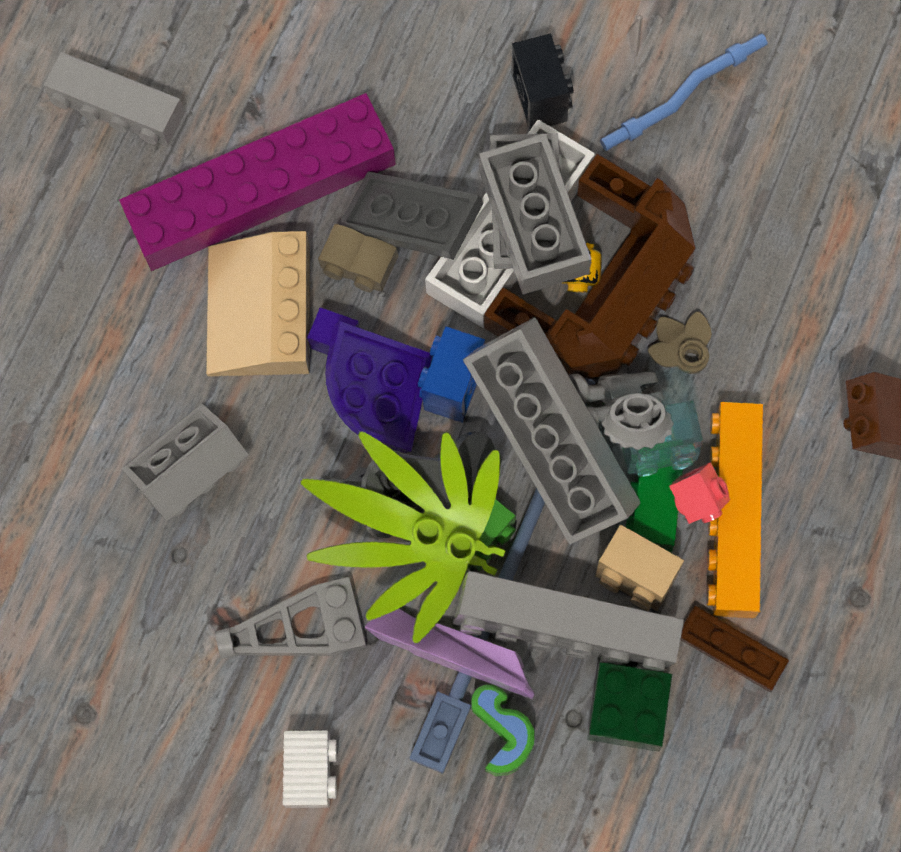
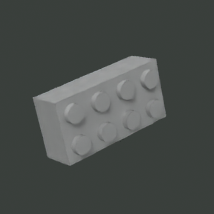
[479,133,591,295]

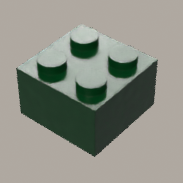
[587,662,672,752]

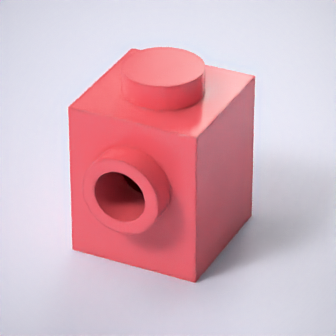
[669,462,730,524]

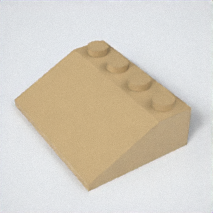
[206,231,310,376]

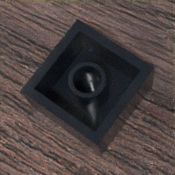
[511,33,574,131]

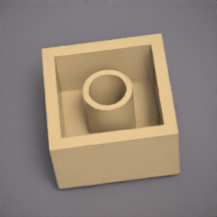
[596,524,684,611]

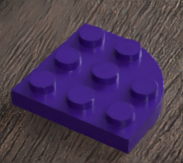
[325,321,432,453]

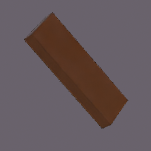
[680,606,789,693]

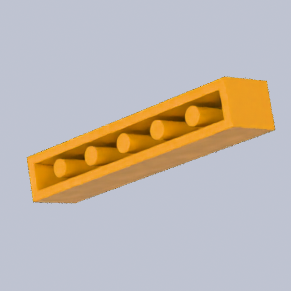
[707,402,763,618]

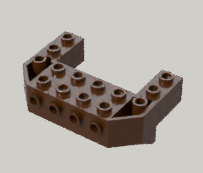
[484,154,696,379]

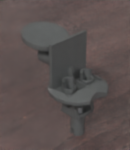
[320,431,495,539]

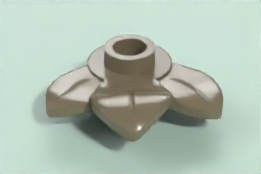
[648,311,712,374]

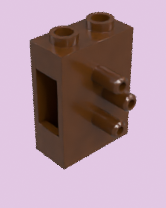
[843,372,901,460]

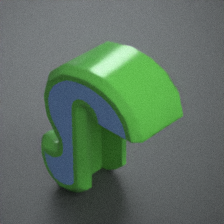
[472,684,534,777]

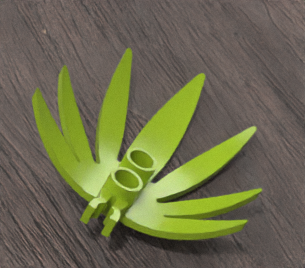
[301,431,505,643]

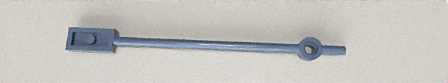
[409,378,595,774]

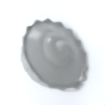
[601,393,674,450]

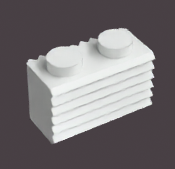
[283,731,337,808]

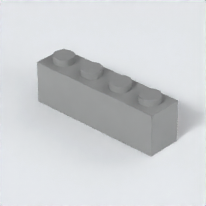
[43,52,185,146]

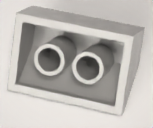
[122,404,249,522]

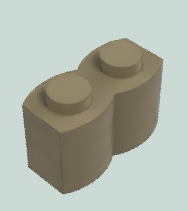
[318,224,398,292]

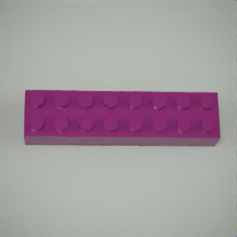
[119,93,396,272]

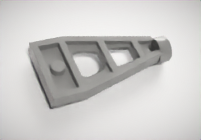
[215,577,366,659]

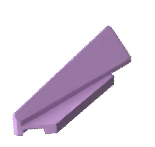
[365,609,534,699]

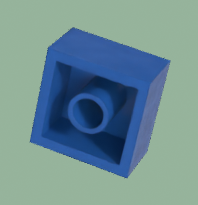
[418,326,485,423]

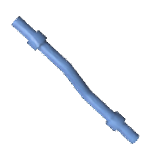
[600,33,768,151]

